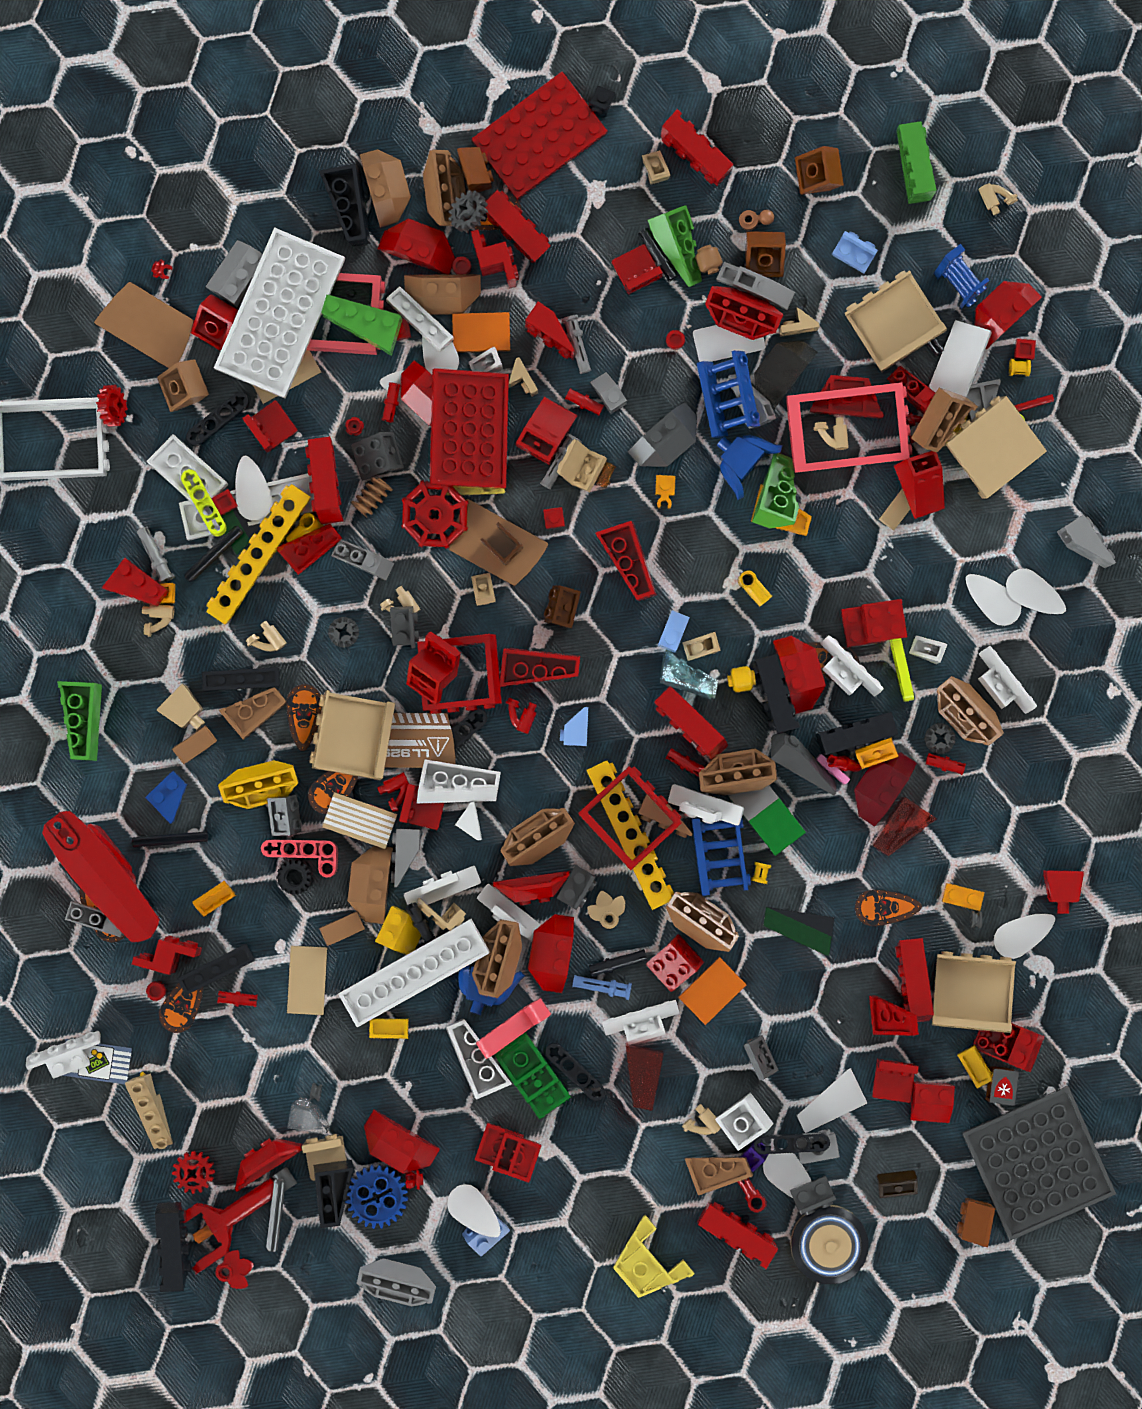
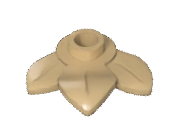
[587,891,625,929]

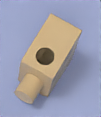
[157,684,205,730]

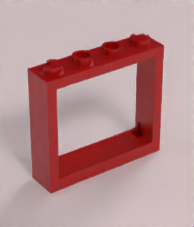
[417,634,502,714]
[578,766,682,870]

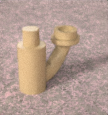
[978,183,1018,216]
[814,417,848,450]
[380,586,421,613]
[142,604,174,637]
[246,621,287,651]
[682,1104,721,1135]

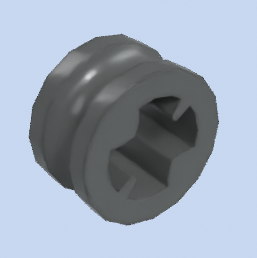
[970,911,982,929]
[310,1083,323,1102]

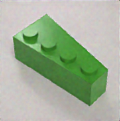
[896,121,937,204]
[321,294,402,356]
[57,681,102,761]

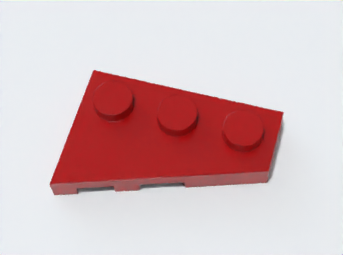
[276,524,342,575]
[102,558,169,607]
[869,995,919,1036]

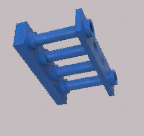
[933,244,990,309]
[697,350,760,438]
[691,818,751,896]

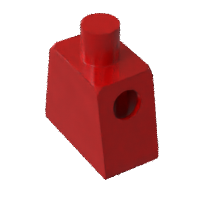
[1043,870,1084,914]

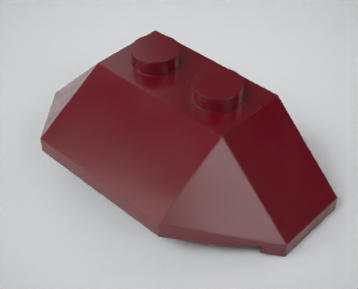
[854,753,917,827]

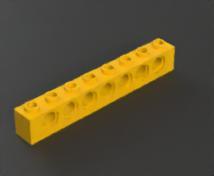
[206,484,312,625]
[586,760,674,910]

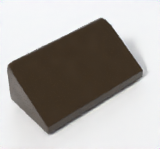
[877,1170,918,1198]

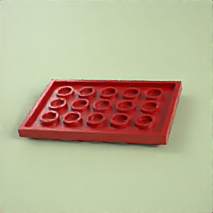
[471,72,608,200]
[430,368,509,489]

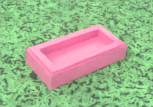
[816,754,850,784]

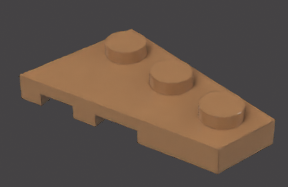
[219,687,287,739]
[685,1157,753,1196]

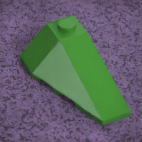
[648,205,702,287]

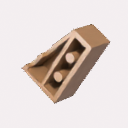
[911,387,978,452]

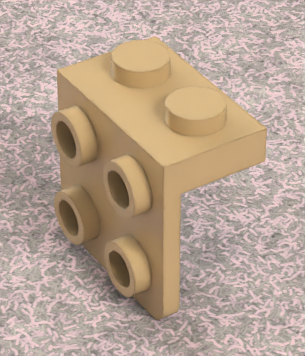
[557,439,607,493]
[417,898,466,931]
[302,1134,347,1181]

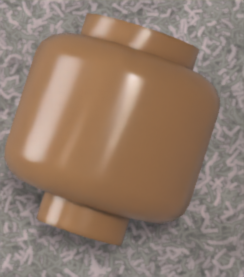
[695,245,723,275]

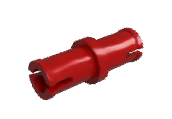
[382,382,401,423]
[565,388,604,416]
[665,748,704,777]
[925,753,966,775]
[827,755,861,772]
[217,991,258,1007]

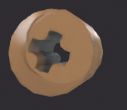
[351,476,393,517]

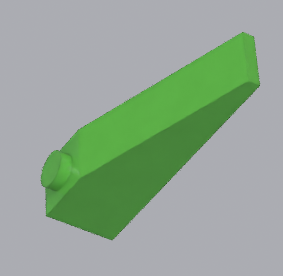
[752,453,799,529]

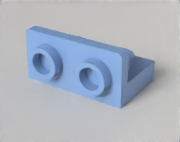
[832,231,878,274]

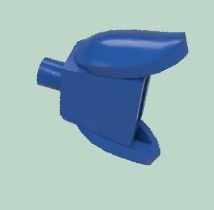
[717,435,783,500]
[458,964,526,1015]

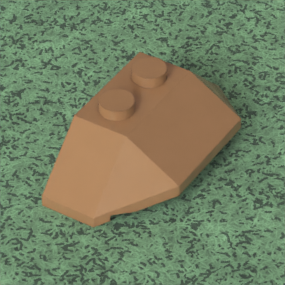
[360,149,411,227]
[423,149,466,226]
[404,274,481,315]
[937,676,1004,746]
[699,749,777,795]
[500,808,575,866]
[348,846,393,924]
[666,892,739,952]
[472,919,522,998]

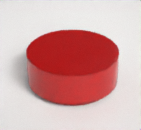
[452,256,471,275]
[666,330,685,350]
[146,981,166,1001]

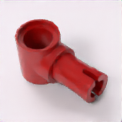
[737,1178,767,1212]

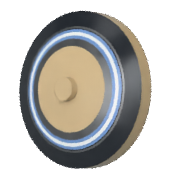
[790,1205,869,1284]

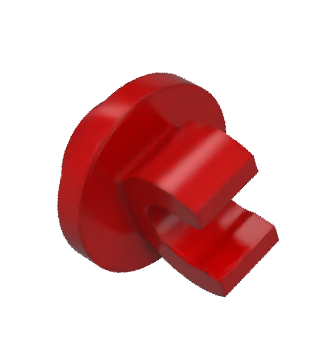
[151,259,172,279]
[406,1170,423,1190]

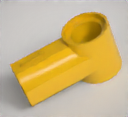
[286,513,323,542]
[738,571,772,607]

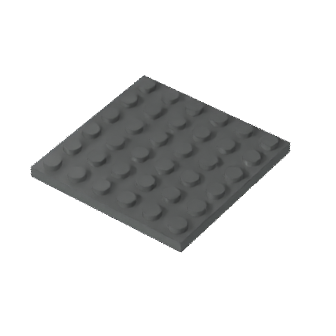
[961,1086,1116,1241]

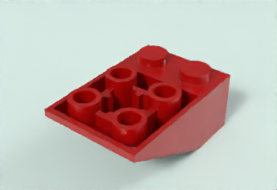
[525,301,574,360]
[516,397,577,465]
[894,451,945,519]
[973,1023,1045,1072]

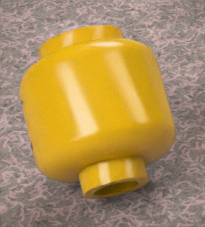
[727,666,756,692]

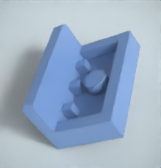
[462,1212,510,1256]

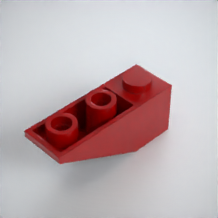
[887,365,936,414]

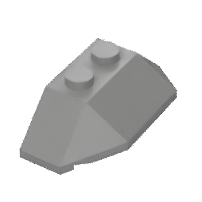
[357,1258,436,1306]

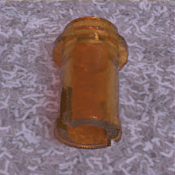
[596,462,616,488]

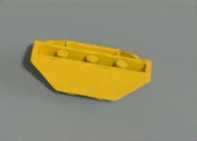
[218,760,299,809]

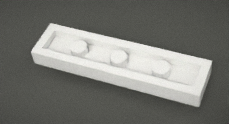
[386,286,454,352]

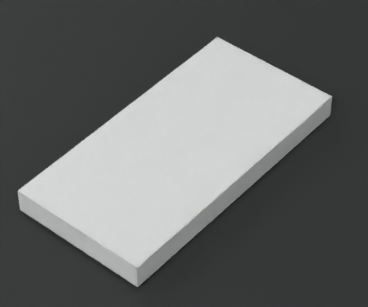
[929,320,992,397]
[147,434,228,509]

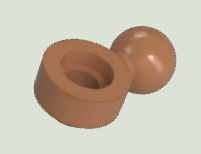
[739,210,774,231]

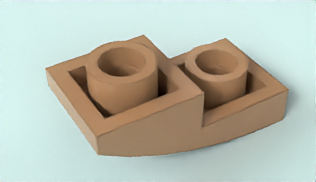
[172,725,217,764]
[319,911,365,946]

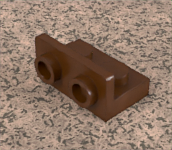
[544,585,581,628]

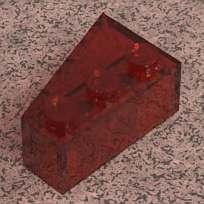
[870,797,937,856]
[625,1043,664,1111]

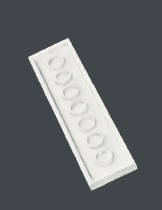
[179,474,316,541]
[338,919,490,1027]

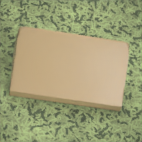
[879,489,910,531]

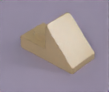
[642,150,670,185]
[779,308,820,337]
[508,357,538,397]
[471,573,496,606]
[683,632,721,661]

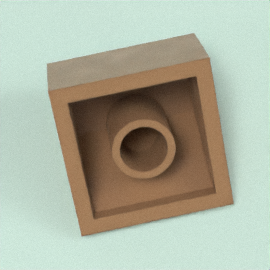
[157,360,209,412]

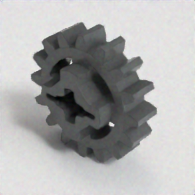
[449,190,488,233]

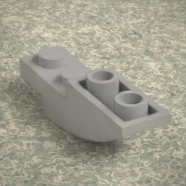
[717,262,795,310]

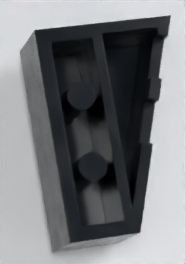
[313,1160,354,1229]

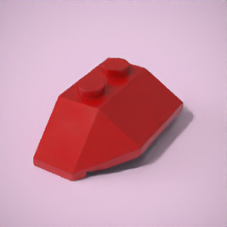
[378,218,455,275]
[974,281,1042,350]
[705,286,783,340]
[401,360,432,426]
[773,636,826,714]
[493,871,570,905]
[528,914,574,993]
[364,1109,440,1174]
[235,1138,303,1192]

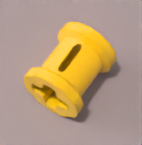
[1009,359,1031,376]
[751,862,771,884]

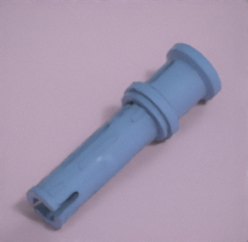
[572,975,632,1000]

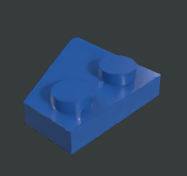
[145,771,187,824]

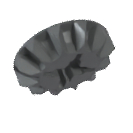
[328,617,359,648]
[924,723,955,754]

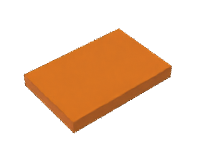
[452,312,510,353]
[679,957,746,1025]

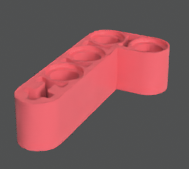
[261,840,338,877]
[476,998,551,1059]

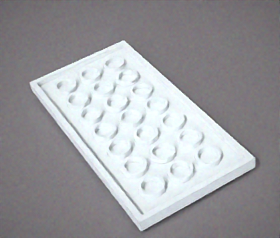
[214,228,345,398]

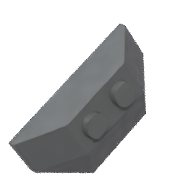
[628,402,697,467]

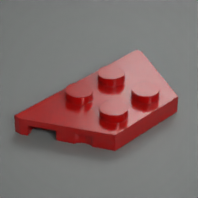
[809,375,884,419]

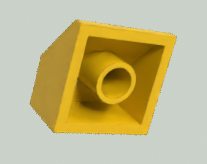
[375,906,428,955]

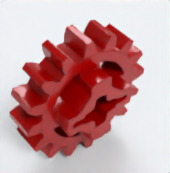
[96,385,128,427]
[172,1151,215,1194]

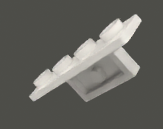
[820,635,884,696]
[978,646,1037,714]
[668,784,744,825]
[404,866,481,906]
[477,884,541,942]
[602,1000,679,1045]
[26,1031,101,1079]

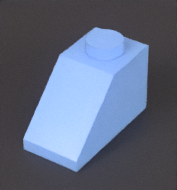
[658,610,690,653]
[560,707,588,746]

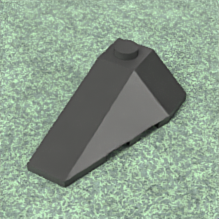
[771,732,836,796]

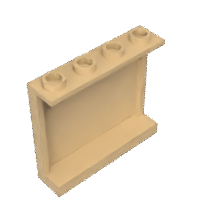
[845,271,947,372]
[944,396,1047,498]
[309,690,395,780]
[932,951,1016,1033]

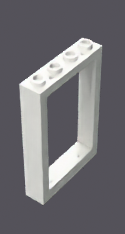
[0,397,110,481]

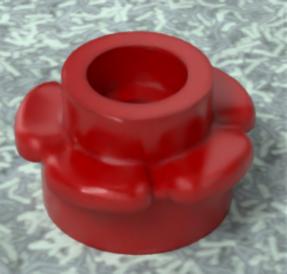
[345,417,364,436]

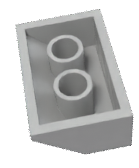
[206,240,263,308]

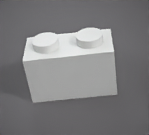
[715,1092,773,1151]

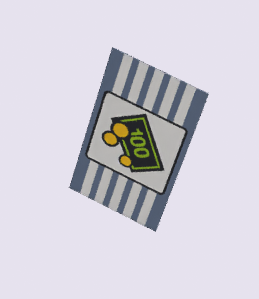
[62,1039,132,1084]

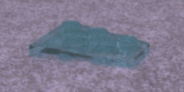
[660,649,718,700]

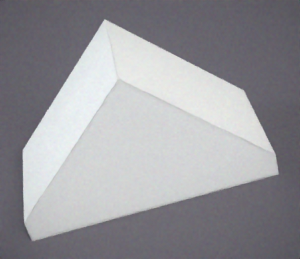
[469,347,503,373]
[909,636,947,664]
[455,802,482,840]

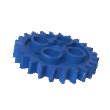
[345,1164,408,1229]

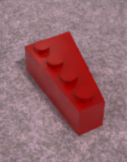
[661,109,734,186]
[485,190,551,263]
[305,436,344,525]
[595,521,657,601]
[500,648,581,687]
[654,686,729,760]
[895,938,934,1022]
[697,1202,778,1269]

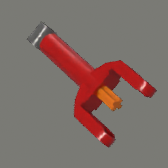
[184,1167,297,1274]

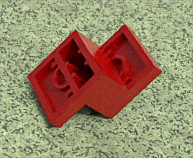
[471,229,519,289]
[841,599,907,647]
[406,631,461,705]
[132,935,202,975]
[475,1122,542,1183]

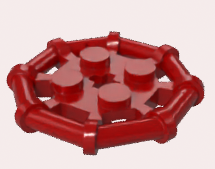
[401,480,469,549]

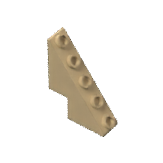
[125,1073,173,1149]

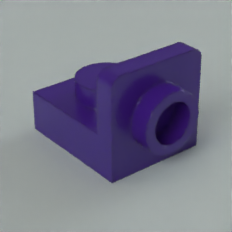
[739,1140,769,1173]

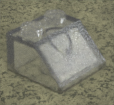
[287,1098,330,1135]

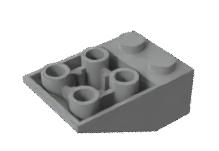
[1057,514,1116,568]

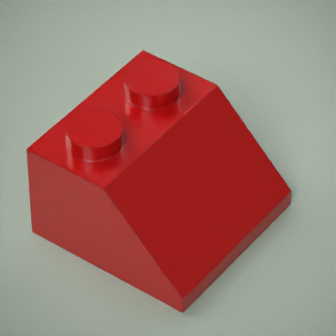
[190,294,238,351]
[910,1081,955,1123]

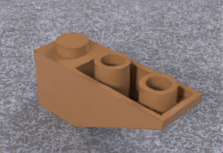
[638,794,692,838]

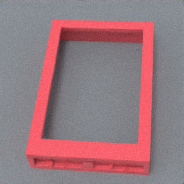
[306,273,385,355]
[786,382,912,473]

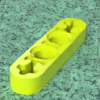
[181,469,227,537]
[889,638,914,702]

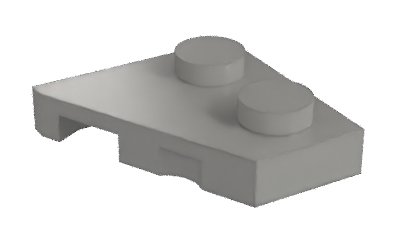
[966,379,1001,421]

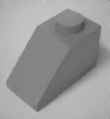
[590,372,627,415]

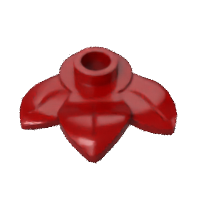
[215,1250,254,1289]

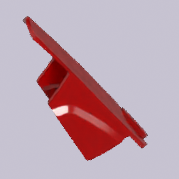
[42,811,160,942]

